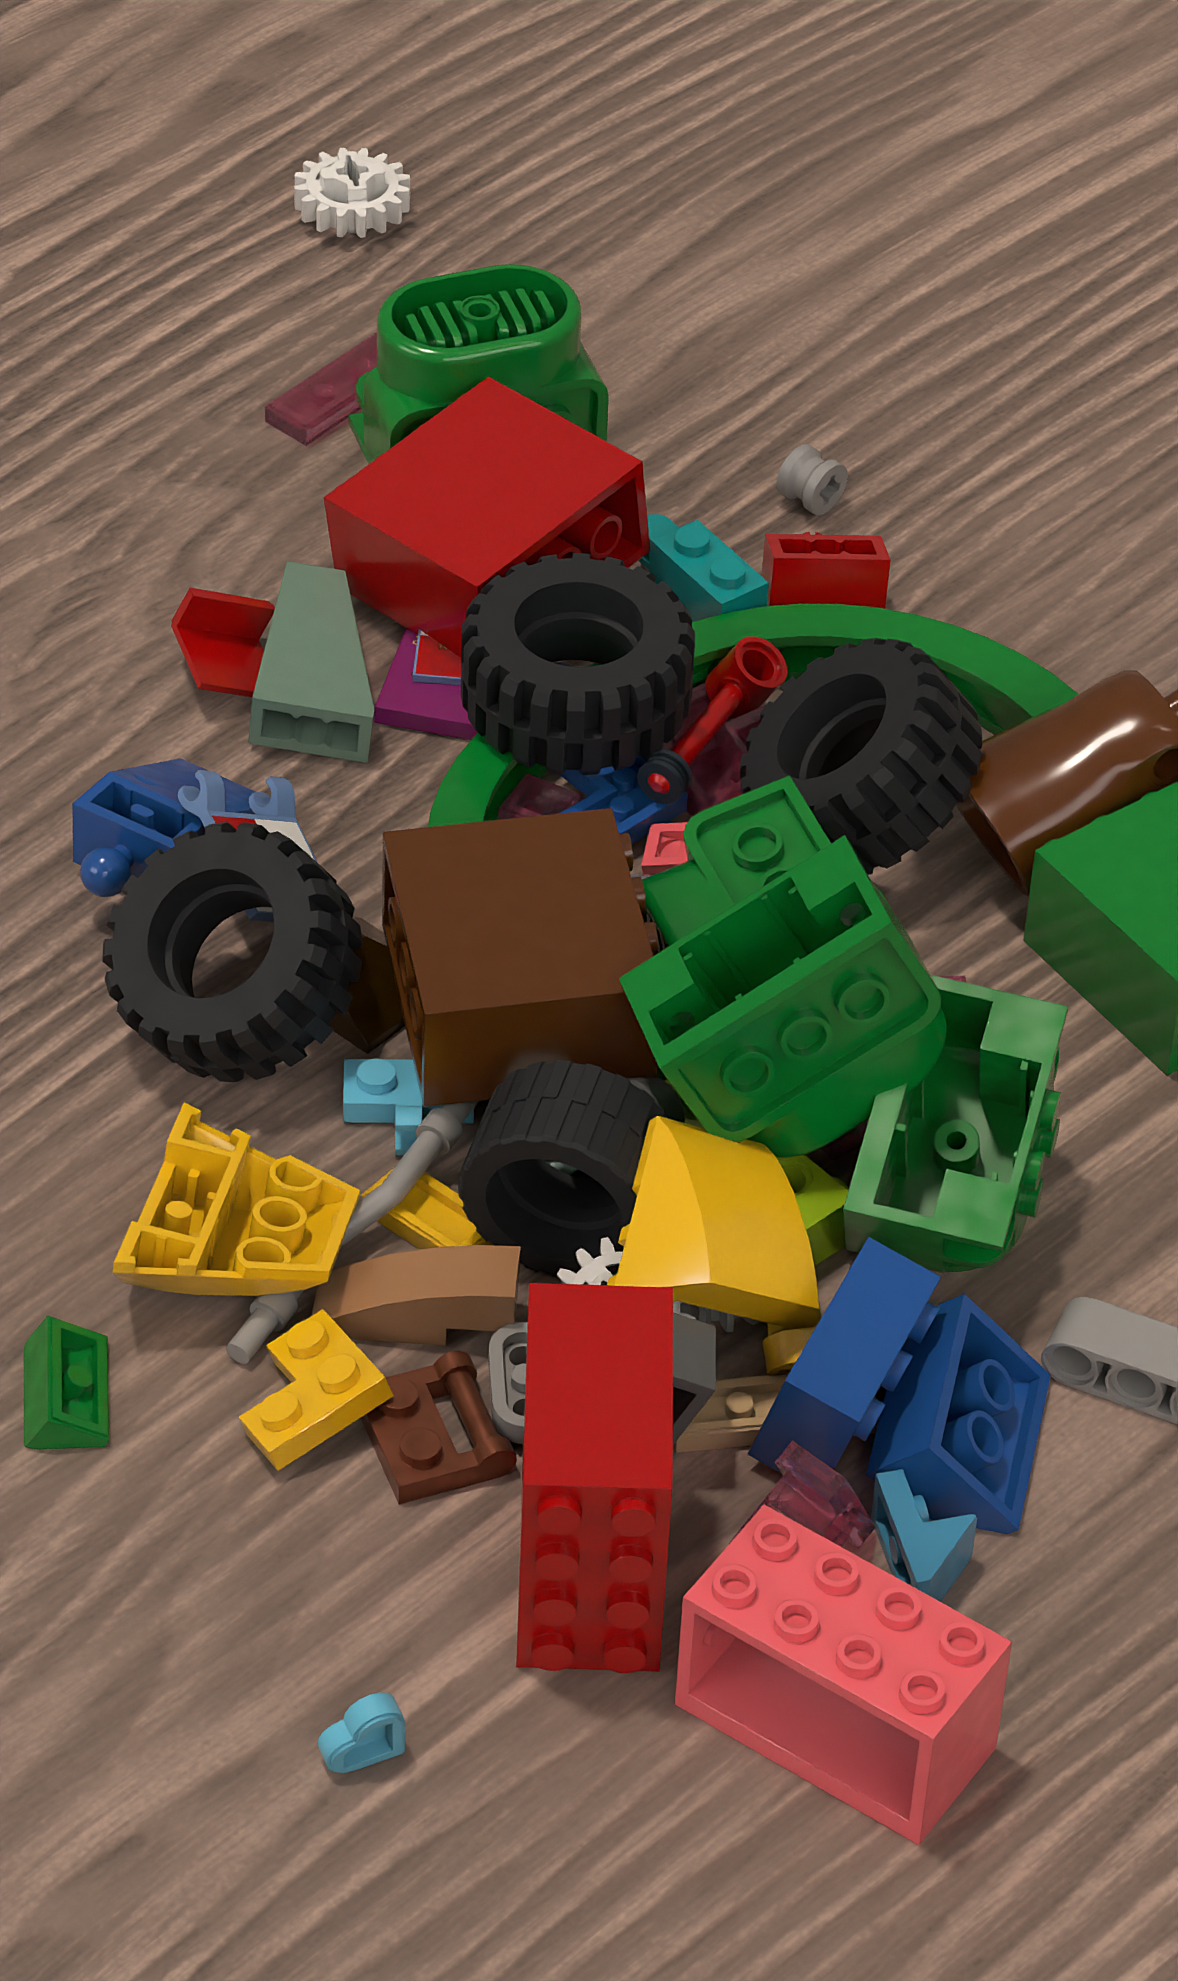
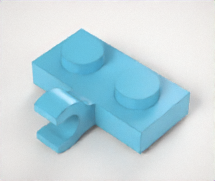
[343,1059,474,1155]

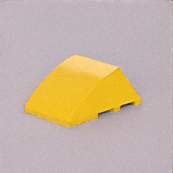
[112,1102,360,1296]
[607,1116,822,1336]

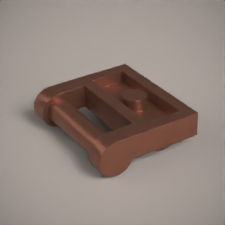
[361,1350,517,1504]

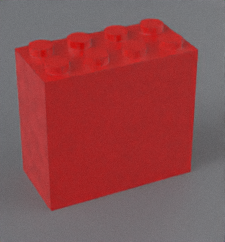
[324,376,650,658]
[516,1283,673,1673]

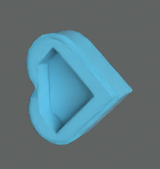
[317,1692,405,1773]

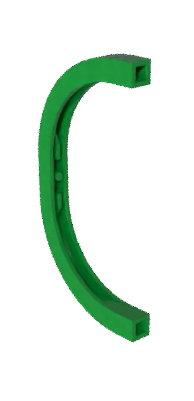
[428,604,1078,827]

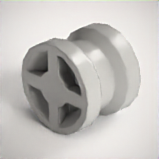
[776,444,848,516]

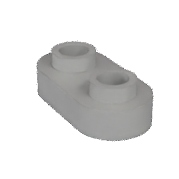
[488,1322,528,1444]

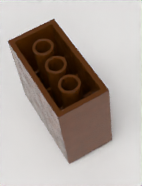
[382,808,658,1107]

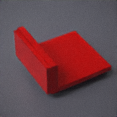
[171,587,275,698]

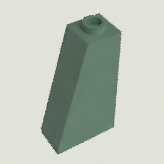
[248,561,375,763]

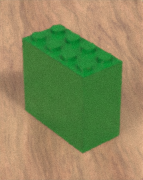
[1023,782,1178,1076]

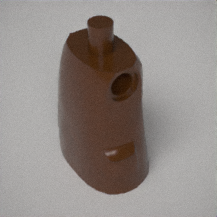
[956,670,1178,897]

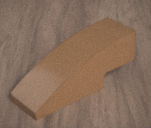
[312,1245,520,1346]

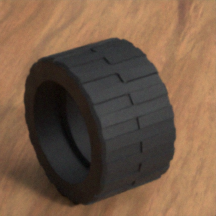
[458,1060,670,1277]

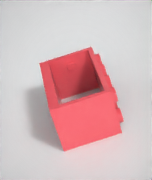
[675,1504,1012,1845]

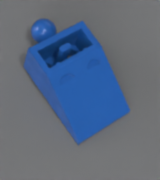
[72,758,256,897]

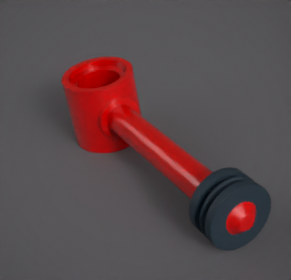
[637,636,787,804]

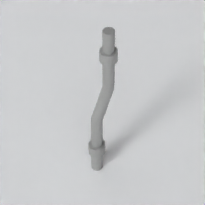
[226,1101,479,1364]

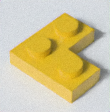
[239,1309,394,1471]

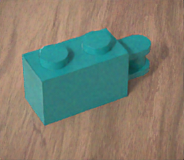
[638,514,769,622]

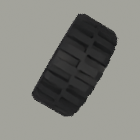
[460,553,695,775]
[740,638,982,875]
[102,822,363,1082]

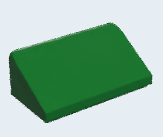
[24,1315,109,1450]

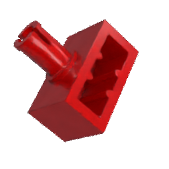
[761,532,891,609]

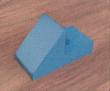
[871,1469,977,1602]

